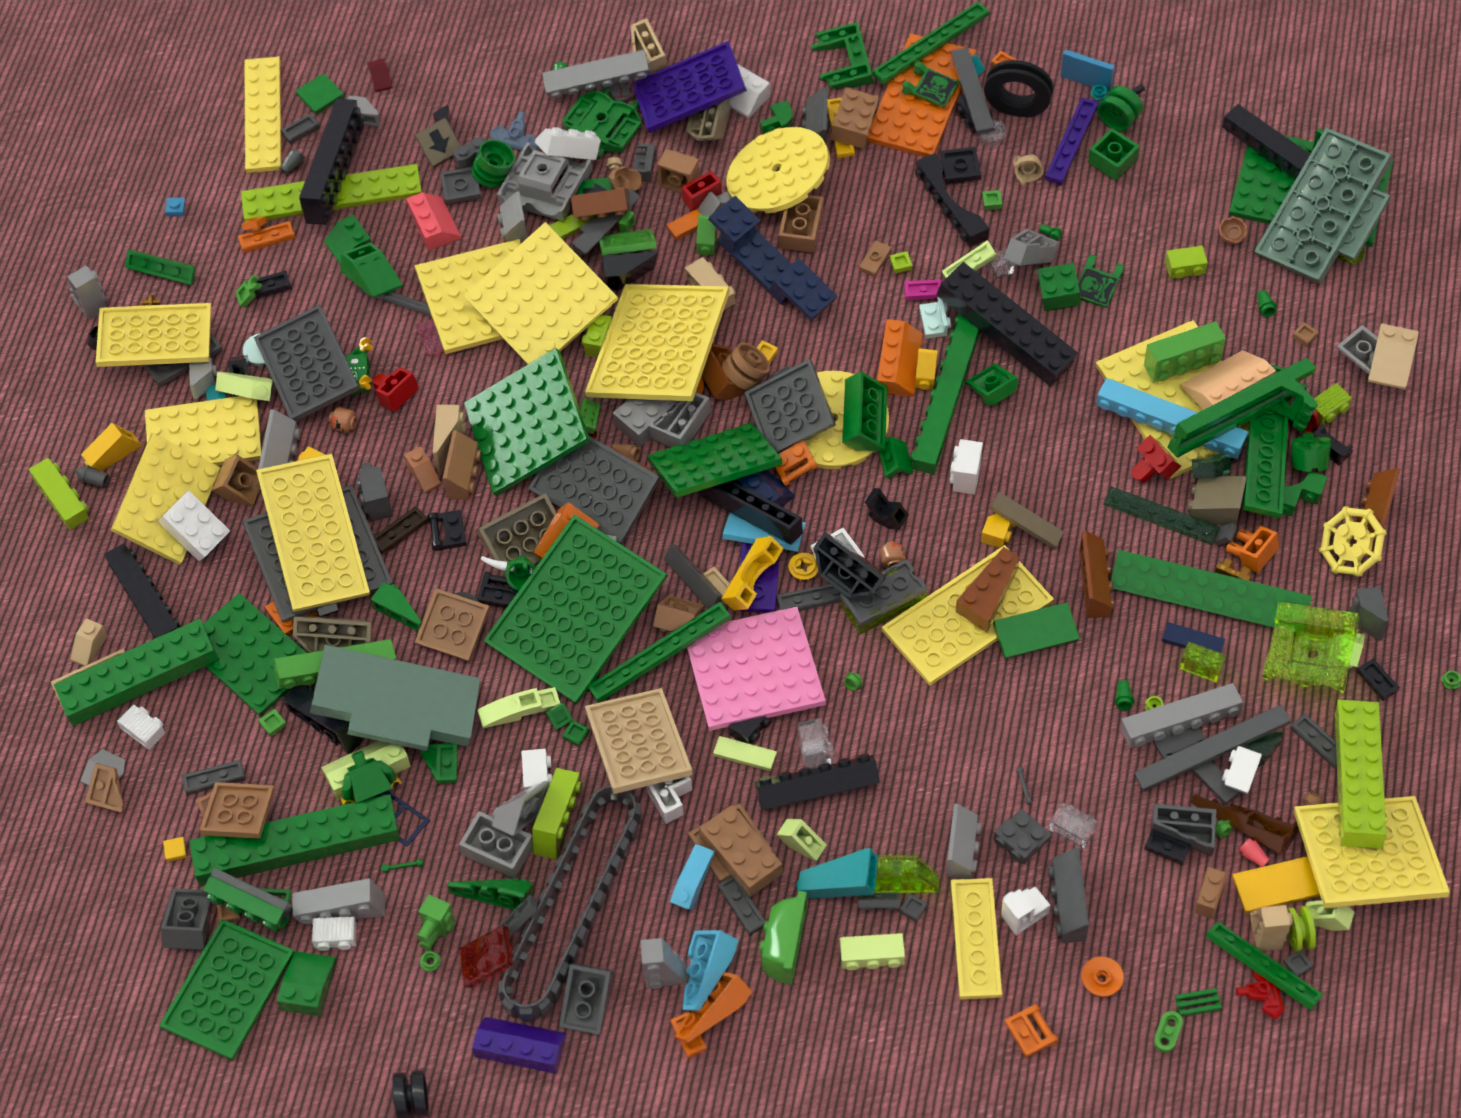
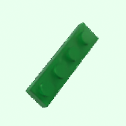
[125,249,197,285]

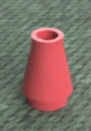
[1239,838,1270,867]

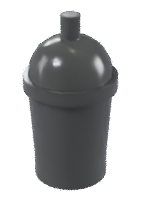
[73,465,110,488]

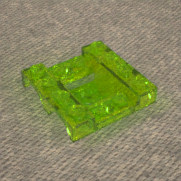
[1262,601,1359,693]

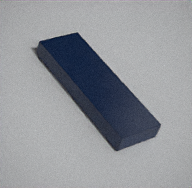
[1162,622,1225,658]

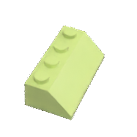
[321,741,411,801]

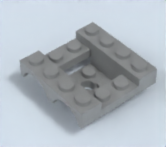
[497,142,593,221]

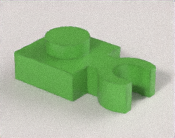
[235,275,262,307]

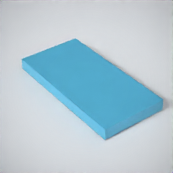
[722,512,806,551]

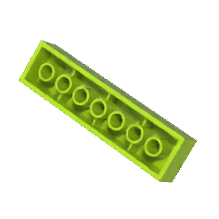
[1335,700,1387,849]

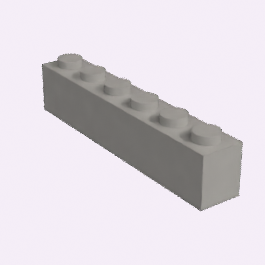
[542,49,651,99]
[1120,683,1243,748]

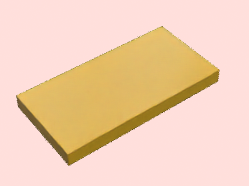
[1232,856,1320,914]

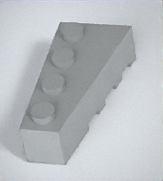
[293,878,386,924]

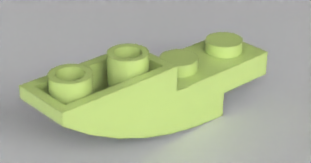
[477,687,560,729]

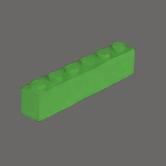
[273,639,396,689]

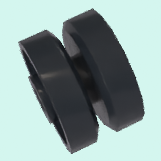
[392,1070,429,1118]

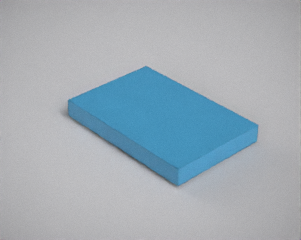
[1060,50,1115,92]

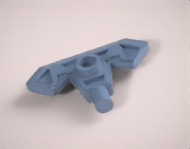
[489,111,539,151]

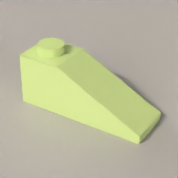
[215,371,273,401]

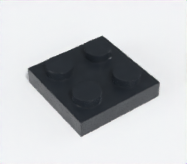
[940,147,981,183]

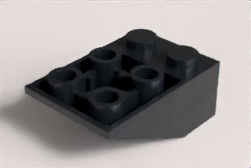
[600,250,657,291]

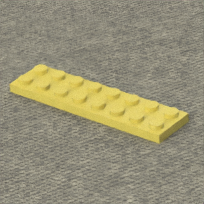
[245,57,282,173]

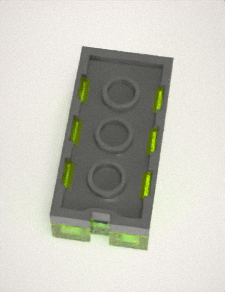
[840,559,927,635]

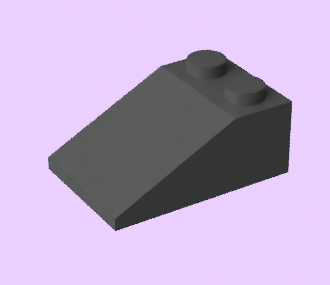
[161,888,212,950]
[559,962,616,1035]

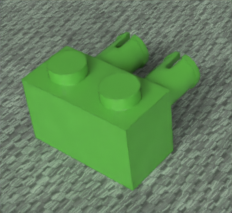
[416,894,456,951]

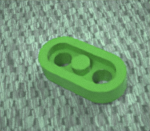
[1154,1011,1183,1053]

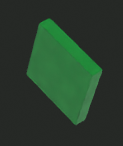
[295,73,344,115]

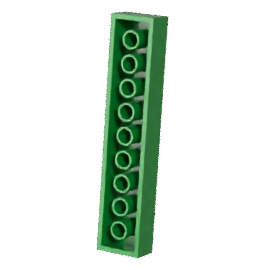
[189,794,400,886]

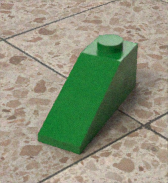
[371,582,422,632]

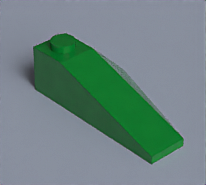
[447,879,535,911]

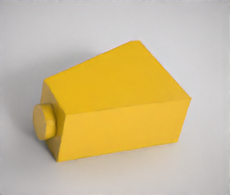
[81,423,142,471]

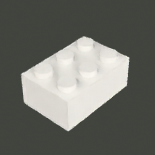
[157,490,230,561]

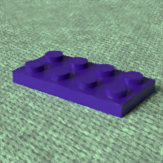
[737,542,780,613]

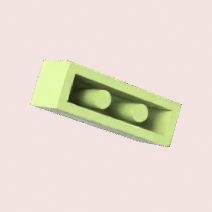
[840,933,905,971]

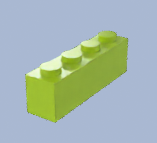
[29,458,89,530]

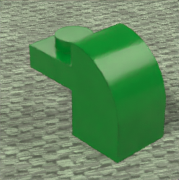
[760,100,793,135]

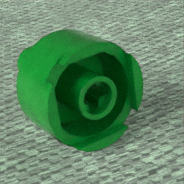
[1291,433,1331,472]

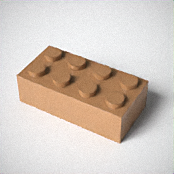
[699,805,783,897]

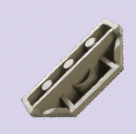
[686,99,730,141]
[293,616,372,653]

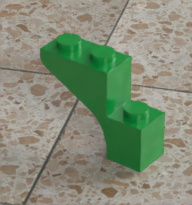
[1282,471,1328,517]

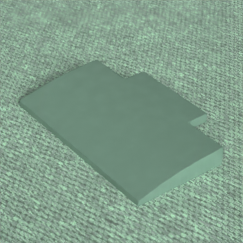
[1254,128,1393,285]
[310,645,480,751]

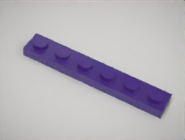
[1045,97,1098,185]

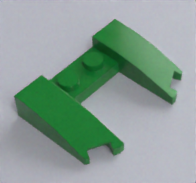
[811,22,874,89]

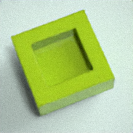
[890,251,912,274]

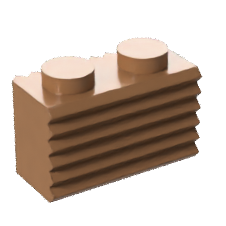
[1194,867,1227,918]

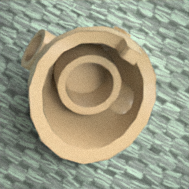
[1013,154,1044,185]

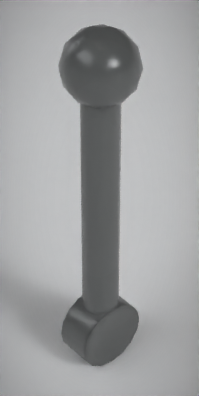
[1016,767,1032,805]

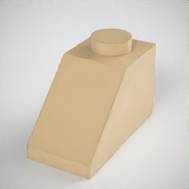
[71,618,108,666]

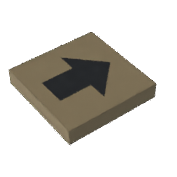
[414,118,460,167]

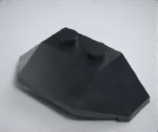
[813,532,886,599]

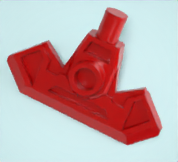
[1235,972,1284,1019]

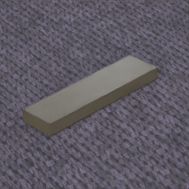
[989,492,1064,549]

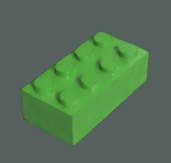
[1144,321,1226,383]

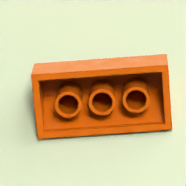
[877,319,923,397]

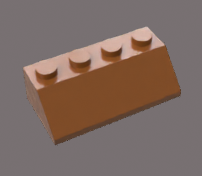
[1352,468,1400,551]
[1079,531,1114,618]

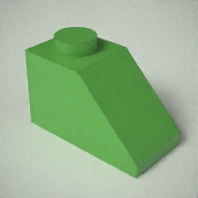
[696,215,718,256]

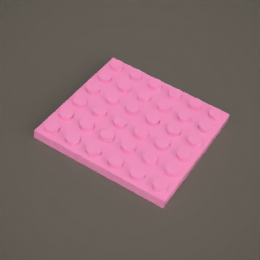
[687,607,826,731]

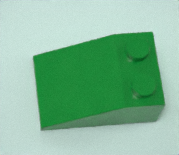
[277,951,336,1017]

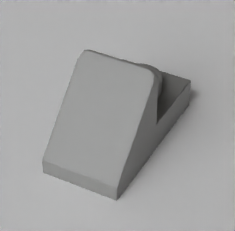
[698,191,732,216]

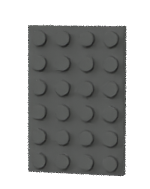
[254,305,360,421]
[528,435,661,544]

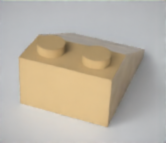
[1368,323,1419,390]
[433,405,466,473]

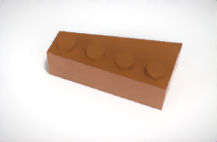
[956,547,1020,633]

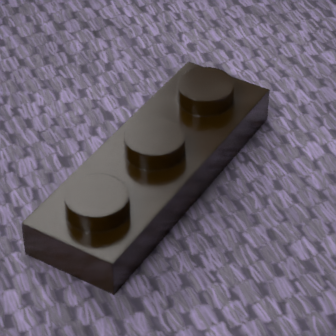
[373,506,428,554]

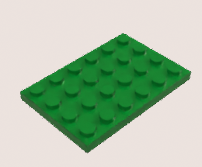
[647,423,782,498]
[204,593,307,717]
[159,919,295,1061]

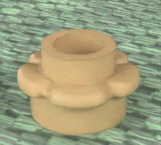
[606,157,623,171]

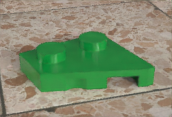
[419,744,458,784]

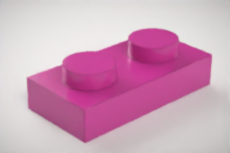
[904,279,941,300]

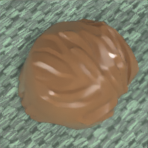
[609,166,642,192]

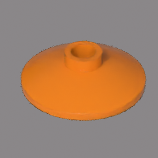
[1081,956,1124,997]

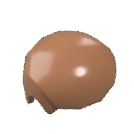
[1219,216,1247,245]

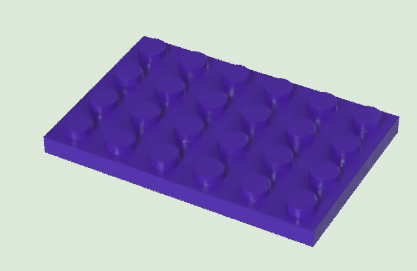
[632,41,747,133]

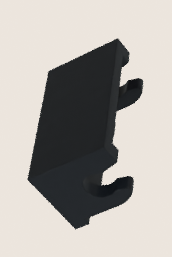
[1312,424,1353,466]

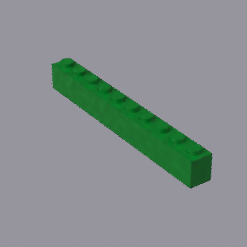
[910,315,980,475]

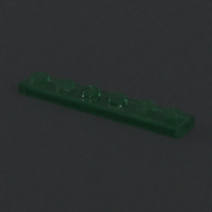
[1104,486,1220,545]

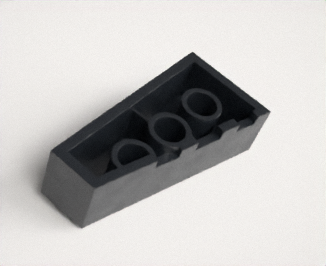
[282,685,365,755]

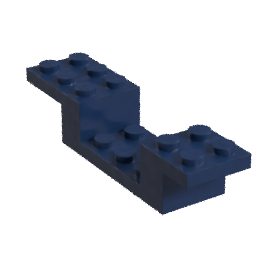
[708,196,837,321]

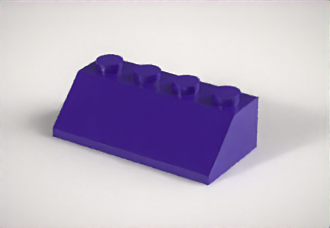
[472,1017,567,1074]

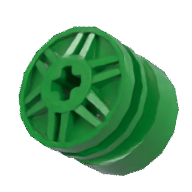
[471,139,515,188]

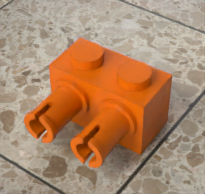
[1226,526,1279,573]

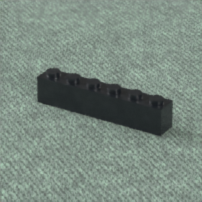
[1222,104,1310,180]
[701,481,803,545]
[104,543,181,638]
[754,754,880,810]

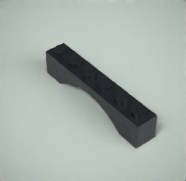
[915,153,989,248]

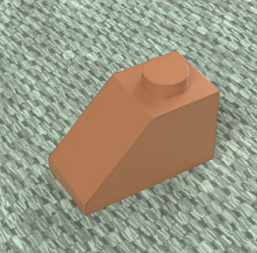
[404,446,441,493]

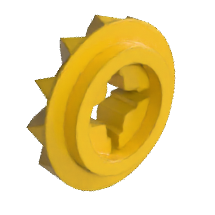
[788,553,818,581]

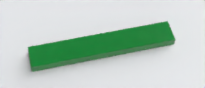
[1205,921,1323,1010]

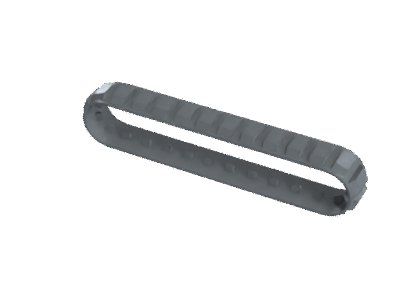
[499,785,642,1021]

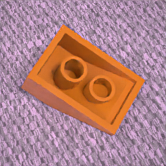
[533,502,599,559]

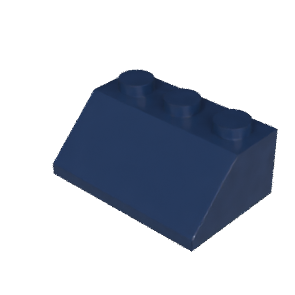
[732,470,795,507]

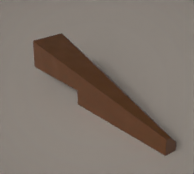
[1191,794,1299,854]

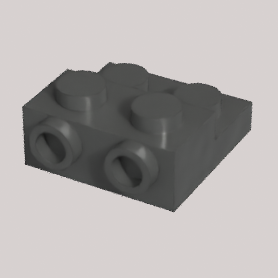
[993,809,1052,864]

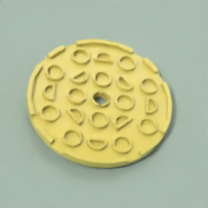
[727,127,830,213]
[804,371,889,469]

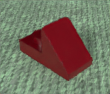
[367,58,392,92]

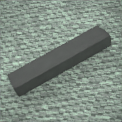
[664,544,723,609]

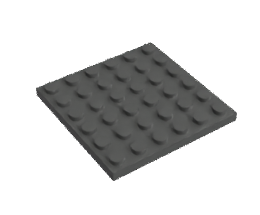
[242,485,393,623]

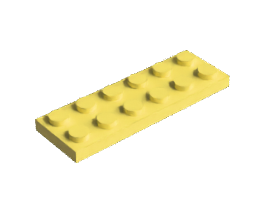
[951,878,1002,1000]

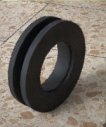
[984,60,1053,117]

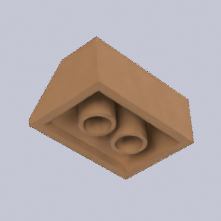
[443,430,482,500]

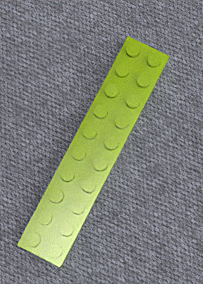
[241,164,422,221]

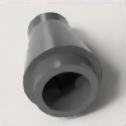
[279,149,305,175]

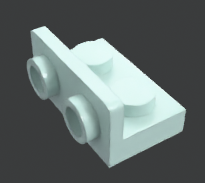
[919,297,951,339]

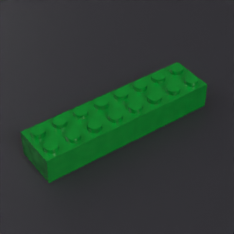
[54,619,219,726]

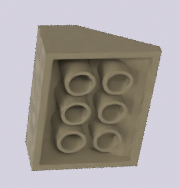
[475,493,556,577]

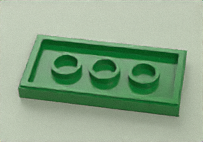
[993,602,1080,659]

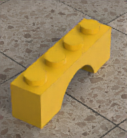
[721,536,783,611]

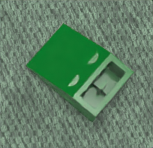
[341,242,403,298]

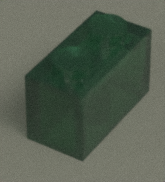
[1192,454,1232,478]

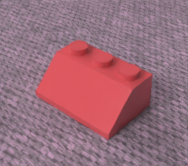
[406,192,461,251]

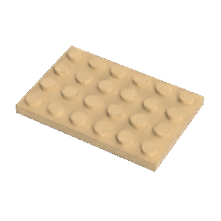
[585,688,693,794]

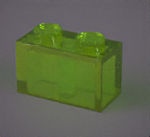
[1179,641,1226,682]

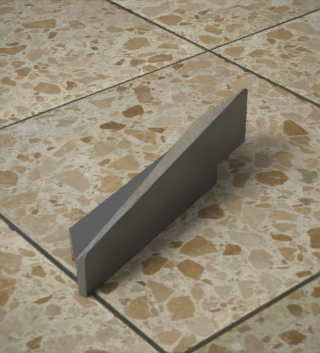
[572,189,640,255]

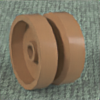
[722,342,770,390]

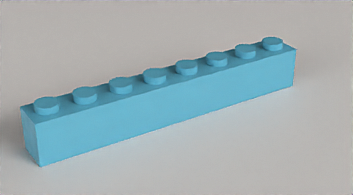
[1096,378,1248,460]

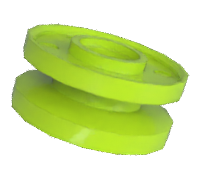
[1287,905,1316,952]

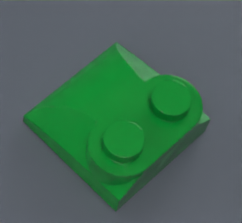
[966,363,1018,406]

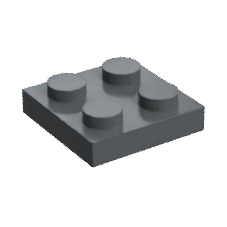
[440,167,481,204]

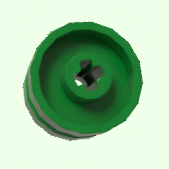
[1097,85,1143,132]

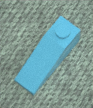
[670,844,715,910]

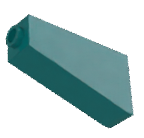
[797,848,878,899]

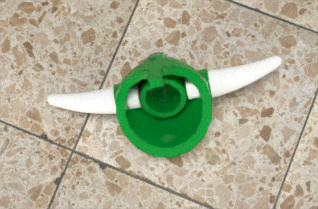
[481,556,537,591]

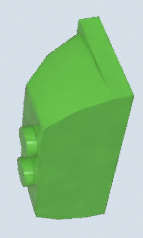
[760,891,807,985]

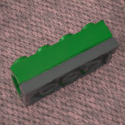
[203,868,293,932]

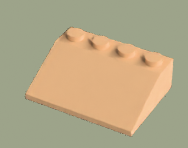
[1181,350,1276,410]

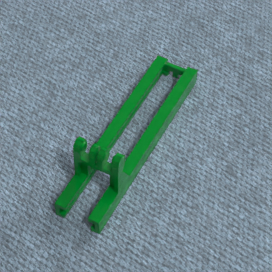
[1167,358,1318,458]

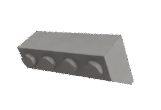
[258,409,301,469]

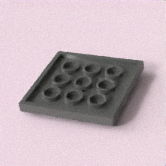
[745,359,836,454]

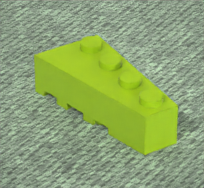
[532,768,582,859]

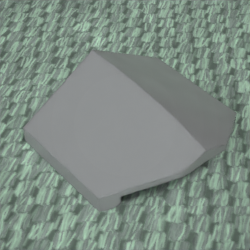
[80,749,126,786]

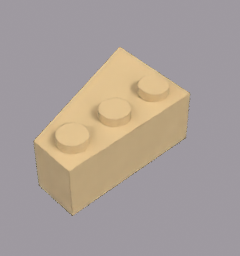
[631,18,669,80]
[1249,905,1292,951]

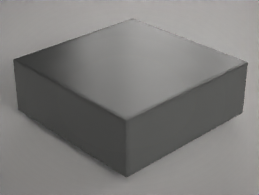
[1214,522,1237,546]
[318,603,338,616]
[899,893,928,923]
[1283,950,1313,977]

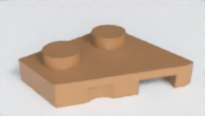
[85,763,124,812]

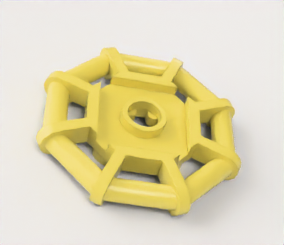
[1319,506,1387,577]

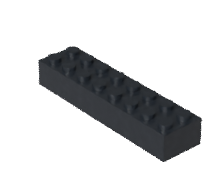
[299,98,364,225]
[936,261,1078,387]

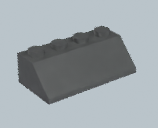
[1048,848,1089,943]

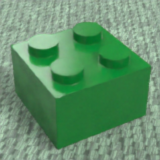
[1088,128,1140,181]
[1037,263,1081,311]

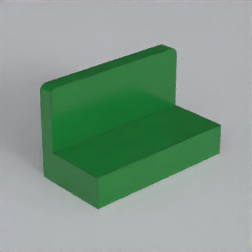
[879,436,914,479]

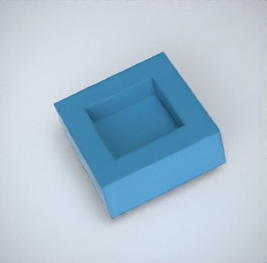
[165,197,186,216]

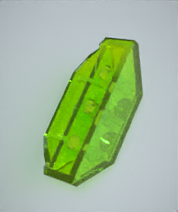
[874,855,939,893]

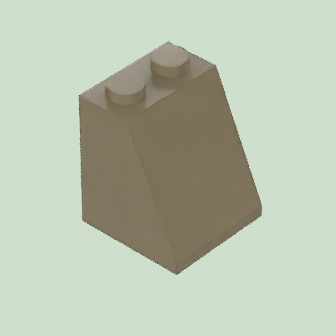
[1187,476,1247,526]

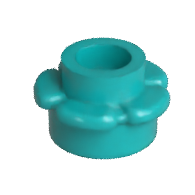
[1090,84,1108,101]

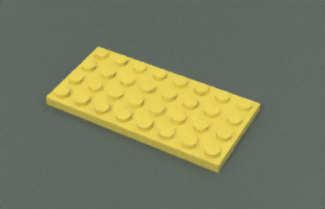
[256,454,370,612]
[881,545,1054,686]

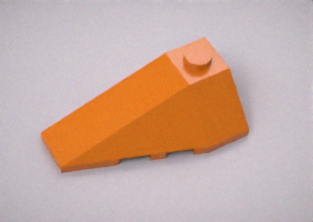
[675,972,752,1042]

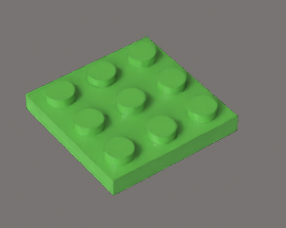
[599,229,657,256]

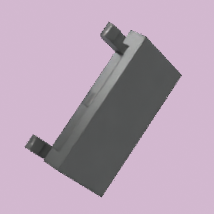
[634,143,656,182]

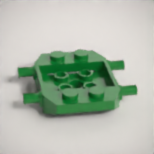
[562,87,642,159]

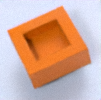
[241,216,267,232]

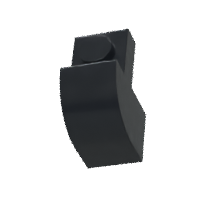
[865,488,909,530]

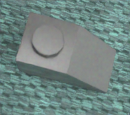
[347,95,380,127]
[189,358,218,399]

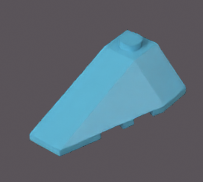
[683,930,738,1011]

